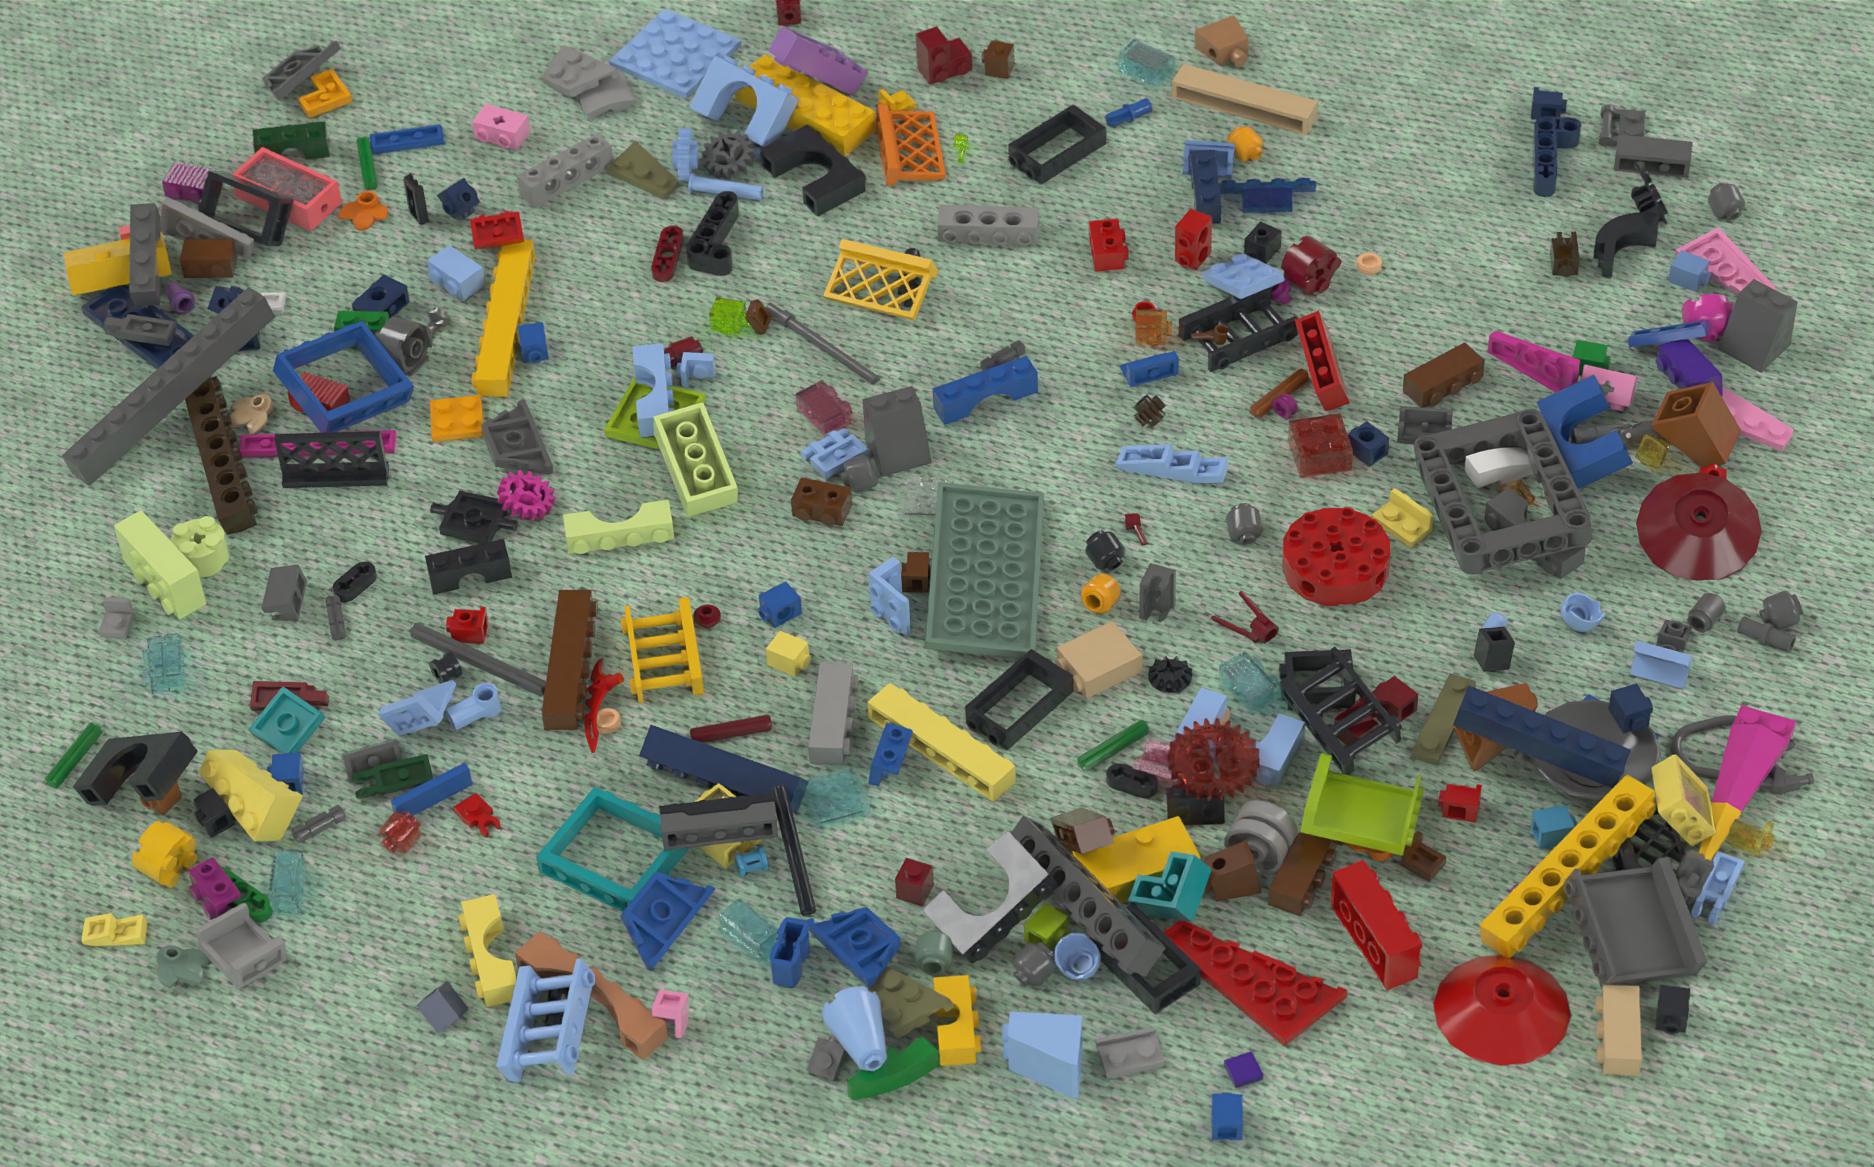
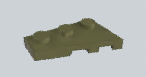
[606,141,679,200]

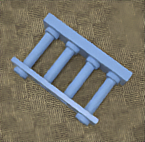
[496,958,595,1082]

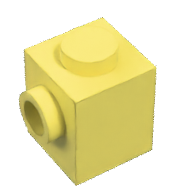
[766,631,811,677]

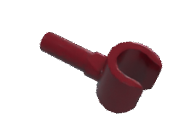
[1125,513,1148,546]

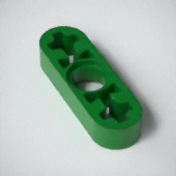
[221,867,273,923]

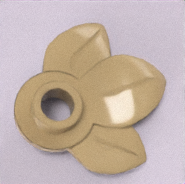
[229,394,273,435]

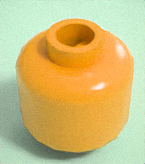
[1227,126,1264,162]
[1081,574,1121,614]

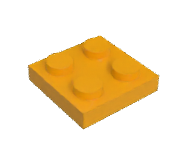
[430,395,483,442]

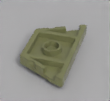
[866,966,954,1039]

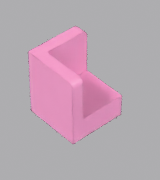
[652,990,689,1039]

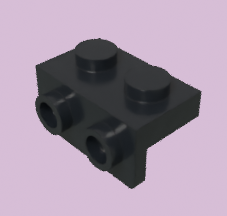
[1166,783,1225,825]

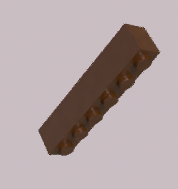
[542,590,598,730]

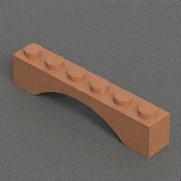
[515,931,668,1060]

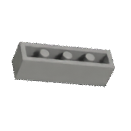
[808,662,859,765]

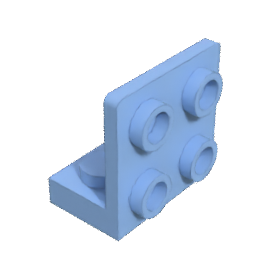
[869,557,911,637]
[378,680,456,736]

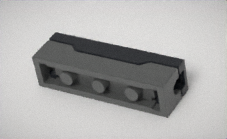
[659,793,778,851]

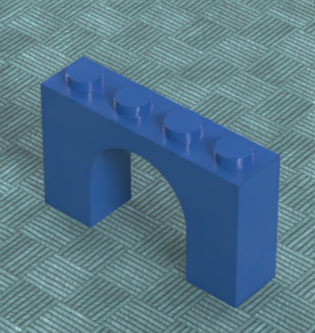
[1537,375,1633,489]

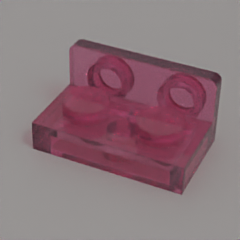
[1132,738,1200,784]

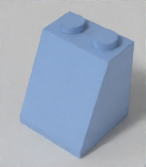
[1002,1012,1083,1099]

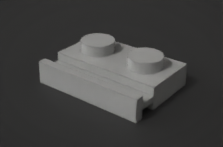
[1096,1027,1165,1079]

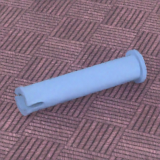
[688,173,764,201]

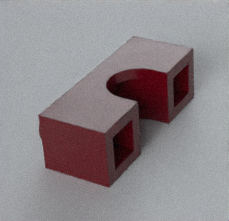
[1334,675,1418,746]

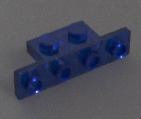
[1219,178,1316,213]

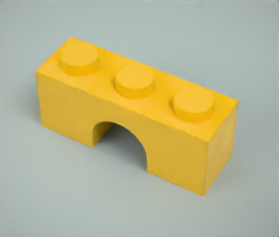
[933,975,981,1066]

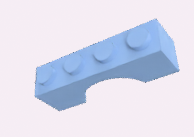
[632,343,674,437]

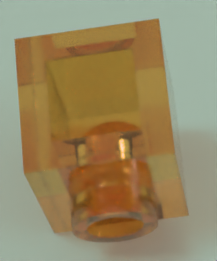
[1135,310,1172,346]

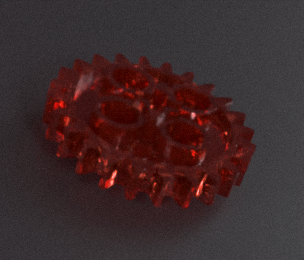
[1167,718,1260,801]

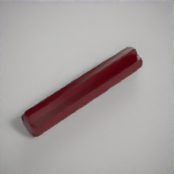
[690,714,772,743]

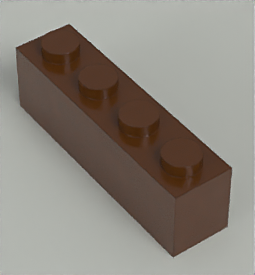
[1268,831,1344,916]

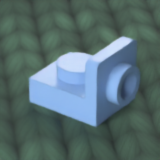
[676,352,716,387]

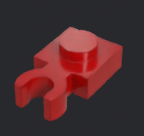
[453,793,501,838]

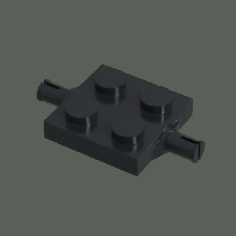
[430,490,518,544]

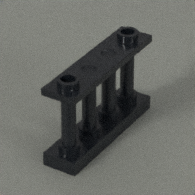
[1179,287,1298,372]
[1280,646,1402,775]

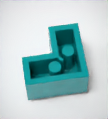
[1128,851,1212,922]

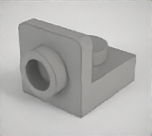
[99,597,135,639]

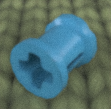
[734,845,769,877]

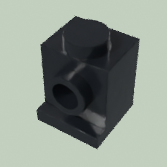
[193,788,235,838]

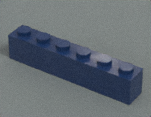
[1453,686,1631,789]
[639,724,809,813]

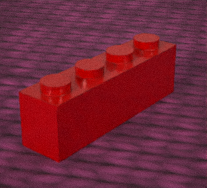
[1295,310,1350,411]

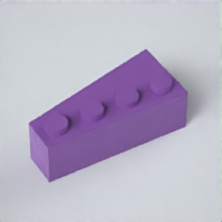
[768,26,868,95]

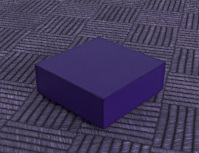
[1224,1051,1263,1088]

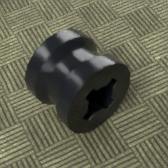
[429,651,462,684]

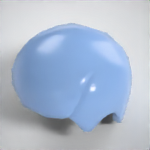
[1561,592,1605,632]
[1054,933,1101,981]

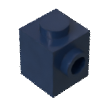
[1609,683,1653,733]

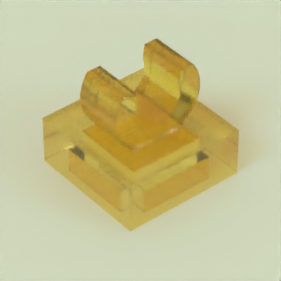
[1635,434,1671,472]

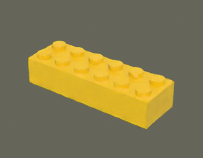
[735,54,876,156]

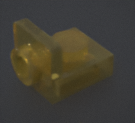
[1727,819,1776,857]

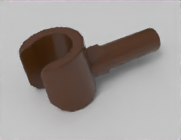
[1192,324,1228,345]

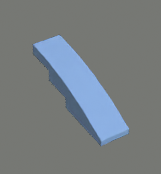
[1116,444,1229,483]

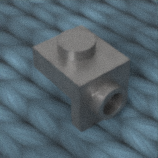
[806,1035,848,1081]

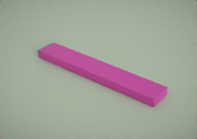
[239,430,397,458]

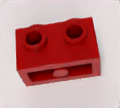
[1089,219,1129,272]

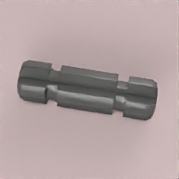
[980,340,1026,371]
[325,595,346,640]
[292,805,346,843]

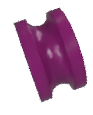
[1272,393,1298,420]

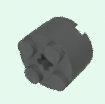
[375,316,433,373]

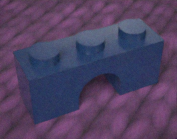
[1190,149,1221,224]

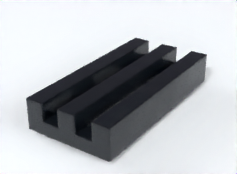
[403,174,429,225]

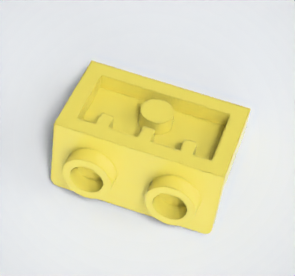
[1371,488,1434,548]

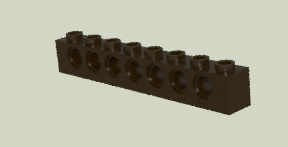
[185,375,258,535]

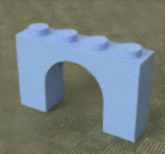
[689,55,799,147]
[1174,688,1305,787]

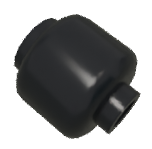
[1085,530,1125,571]

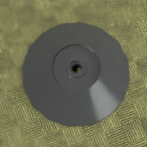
[1531,699,1661,801]

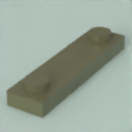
[1411,673,1476,766]

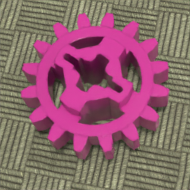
[497,470,555,522]

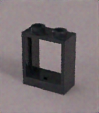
[1279,649,1356,710]

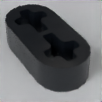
[332,562,377,602]
[1106,763,1158,798]

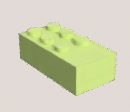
[653,402,738,517]
[114,510,206,620]

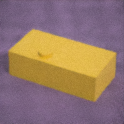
[64,232,172,296]
[1072,816,1201,903]

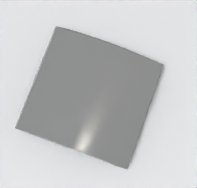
[578,70,636,119]

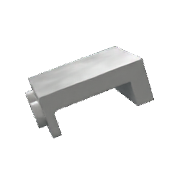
[197,903,287,990]

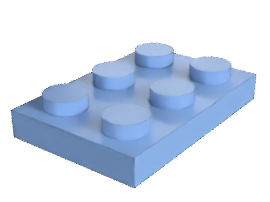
[1202,254,1284,299]

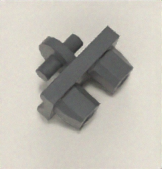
[1675,850,1714,907]

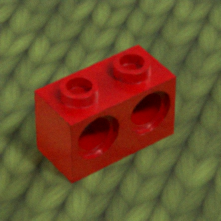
[1175,209,1212,270]

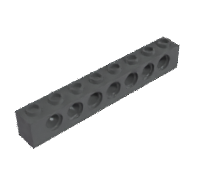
[1011,815,1166,976]

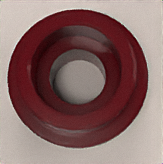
[693,604,721,628]

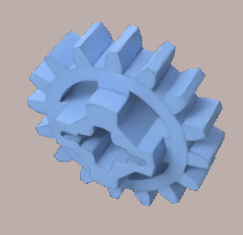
[672,128,699,181]

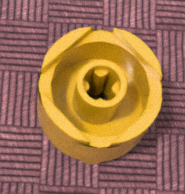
[132,820,198,888]

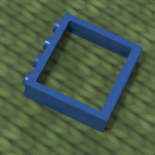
[273,321,414,433]

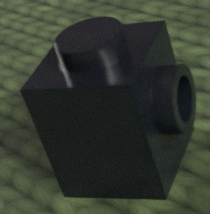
[1244,221,1282,264]
[1473,626,1515,672]

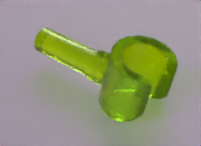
[953,133,969,164]

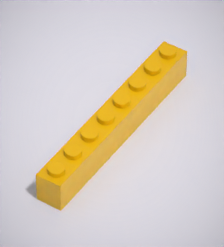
[472,239,536,397]

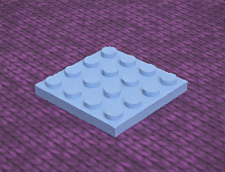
[609,9,742,99]

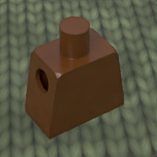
[1204,840,1262,902]

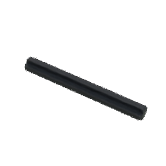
[771,785,816,916]

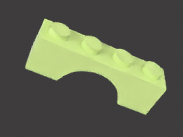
[563,500,674,554]

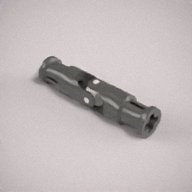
[1571,420,1666,446]

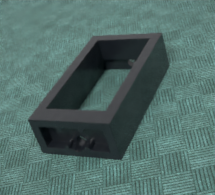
[1008,104,1106,185]
[198,171,294,246]
[965,649,1074,750]
[1088,903,1201,1014]

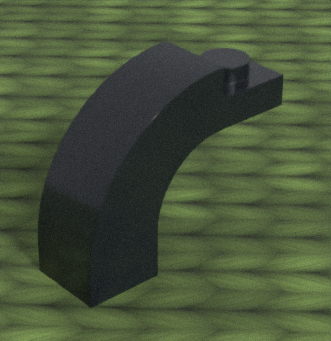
[1593,212,1659,278]

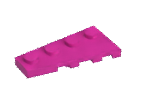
[1487,330,1580,393]

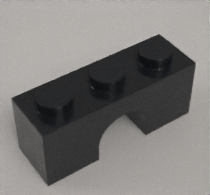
[425,539,512,595]

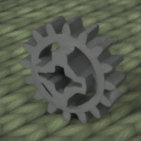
[701,129,756,180]

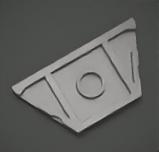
[541,45,620,97]

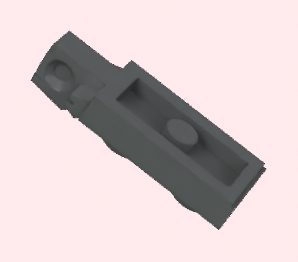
[104,314,177,346]

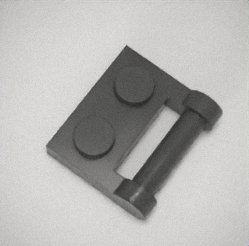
[1599,104,1645,147]

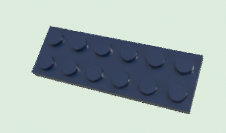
[81,284,195,369]

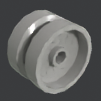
[1224,800,1298,874]

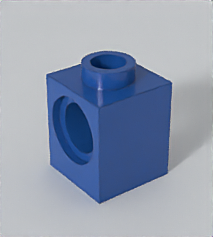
[518,322,549,363]
[758,581,802,628]
[1212,1092,1243,1140]

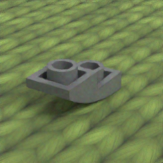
[1656,619,1692,653]

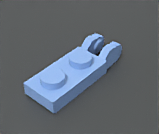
[1691,851,1745,925]

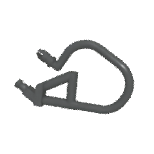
[1671,715,1814,795]

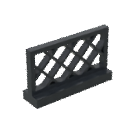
[274,431,389,488]
[1611,805,1685,873]

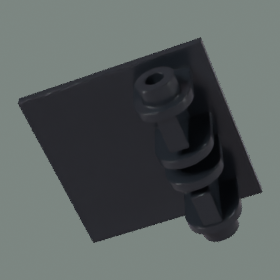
[1631,162,1668,224]

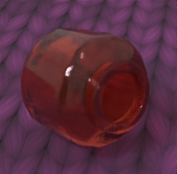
[379,811,422,854]

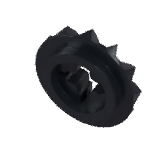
[1148,655,1192,693]

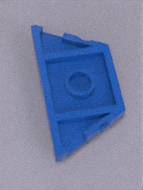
[620,872,715,971]
[807,907,901,988]

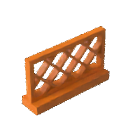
[875,104,946,186]

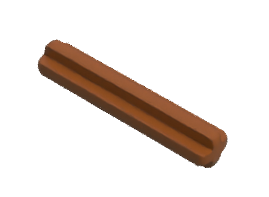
[1250,368,1309,419]

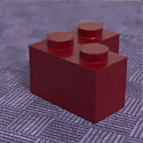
[915,26,973,85]

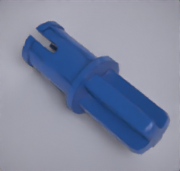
[1105,98,1152,127]

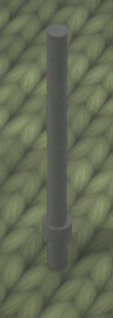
[765,303,880,385]

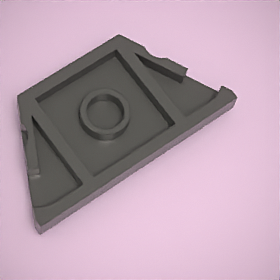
[262,41,341,100]
[481,399,553,474]

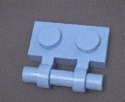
[800,428,869,479]

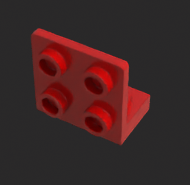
[470,211,524,250]

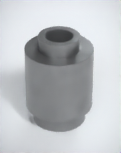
[1687,593,1726,633]

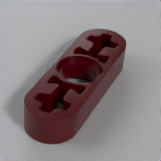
[651,225,684,282]

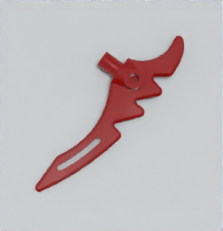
[584,658,624,753]

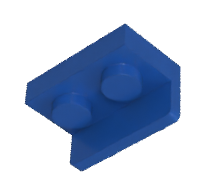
[868,722,913,786]

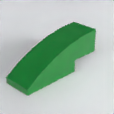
[847,1036,939,1100]

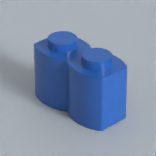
[770,917,810,988]

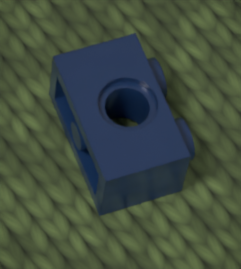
[352,274,410,319]

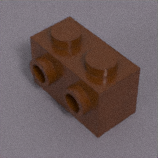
[180,239,237,278]
[791,478,852,526]

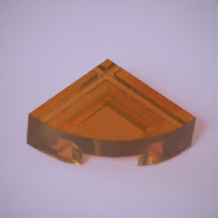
[1497,479,1535,505]

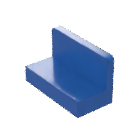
[1120,351,1179,387]

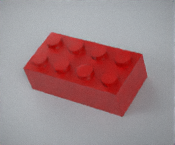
[1330,860,1423,990]

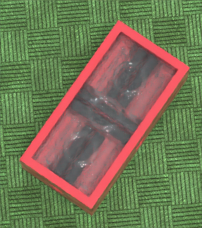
[232,147,342,232]

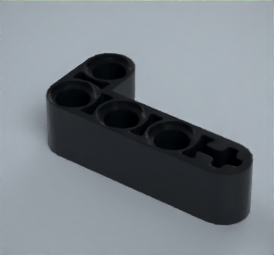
[686,191,739,276]

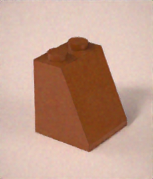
[1651,382,1741,467]
[1453,683,1538,771]

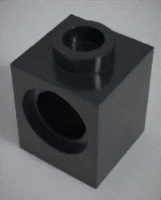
[1655,985,1690,1034]

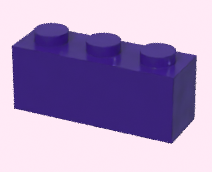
[1656,339,1723,397]

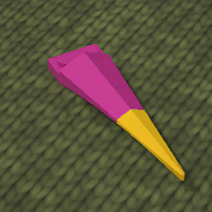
[1699,705,1796,861]

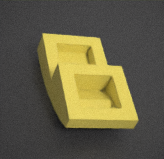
[82,913,148,946]

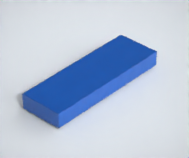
[370,124,444,155]
[1628,320,1710,348]
[391,763,473,823]

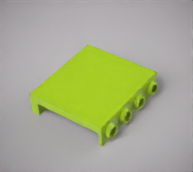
[1300,753,1425,856]

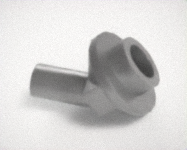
[426,307,451,334]

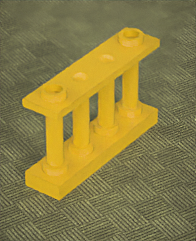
[620,597,704,703]

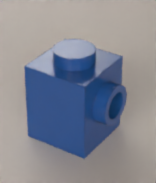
[267,753,304,795]

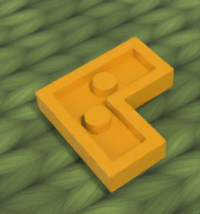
[298,68,353,119]

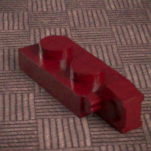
[250,681,329,711]

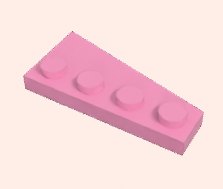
[1676,227,1777,295]
[1722,387,1794,451]

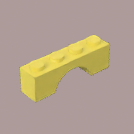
[458,894,517,1008]

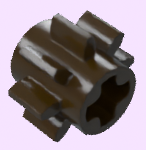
[1134,395,1166,427]

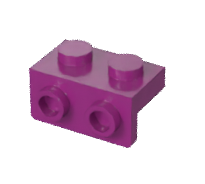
[188,857,240,920]

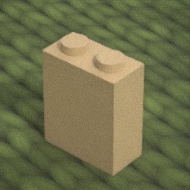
[1055,621,1142,699]

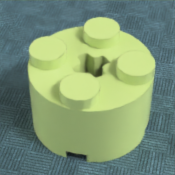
[171,516,229,578]

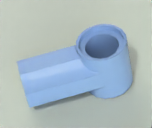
[445,683,501,730]

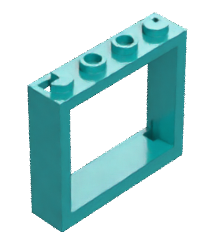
[536,787,689,912]

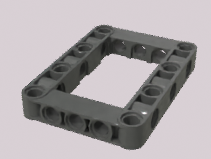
[1414,409,1592,575]

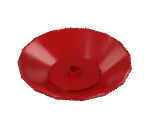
[1433,955,1571,1066]

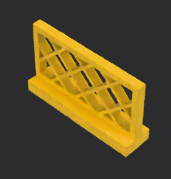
[823,239,939,321]

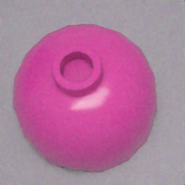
[1681,294,1734,342]

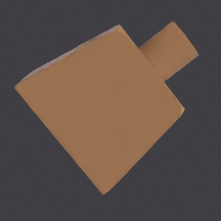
[1195,15,1248,67]

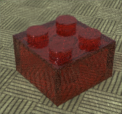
[1288,413,1353,478]

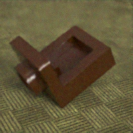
[1401,831,1446,882]

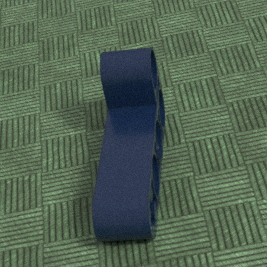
[1533,116,1582,197]

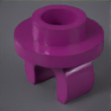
[1271,278,1293,305]

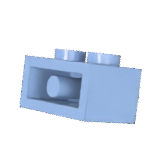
[427,245,486,301]

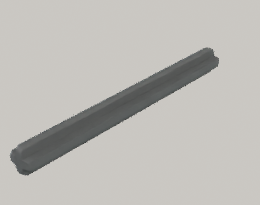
[410,623,546,696]

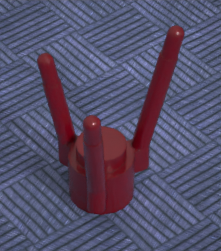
[1211,591,1279,644]

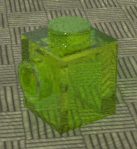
[709,297,749,335]

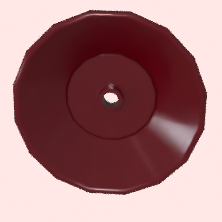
[1636,472,1762,581]

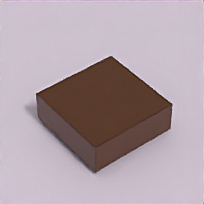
[745,299,772,334]

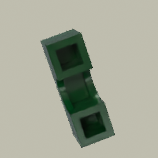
[253,121,330,160]

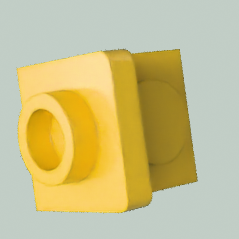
[877,89,916,111]

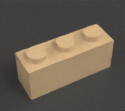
[1595,985,1642,1076]

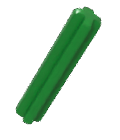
[356,136,378,190]
[1077,720,1149,771]
[45,722,102,788]

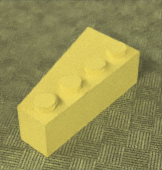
[199,750,303,841]

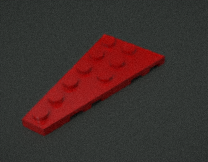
[1164,920,1348,1047]

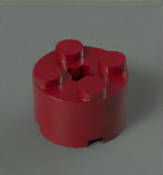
[1281,236,1341,295]

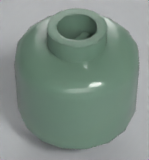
[915,930,954,975]

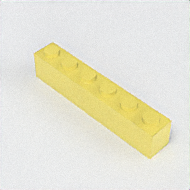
[867,683,1016,802]

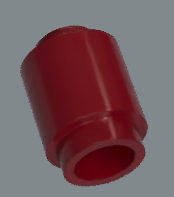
[664,336,703,368]

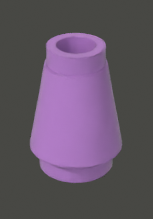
[165,283,195,314]

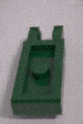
[351,754,433,799]

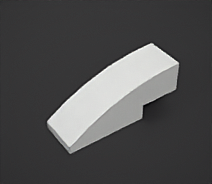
[1465,447,1534,488]

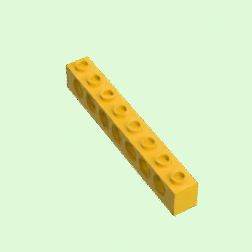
[1479,774,1656,959]

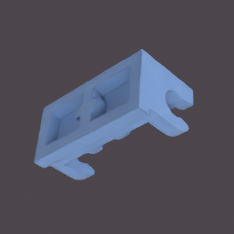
[1183,140,1235,178]

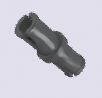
[1737,616,1796,652]

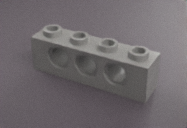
[517,133,613,208]
[937,205,1039,246]

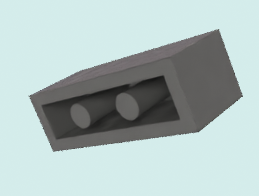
[1614,134,1693,178]

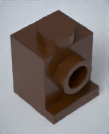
[901,552,930,593]

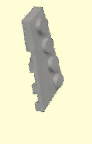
[161,197,254,260]

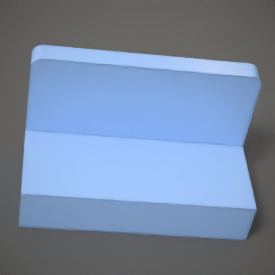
[1630,640,1693,689]

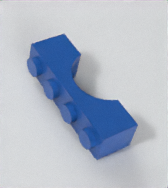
[932,356,1038,425]

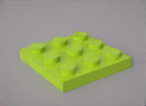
[604,377,706,450]

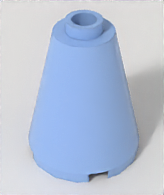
[821,986,887,1071]

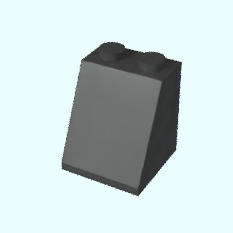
[1718,279,1798,373]
[862,386,932,477]

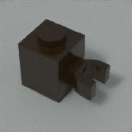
[1550,231,1580,277]

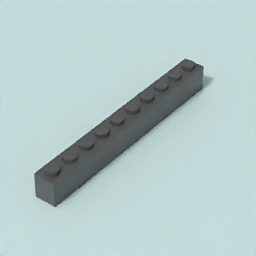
[62,287,275,486]

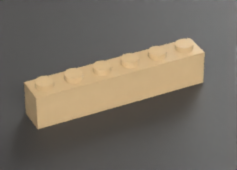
[1172,64,1318,135]

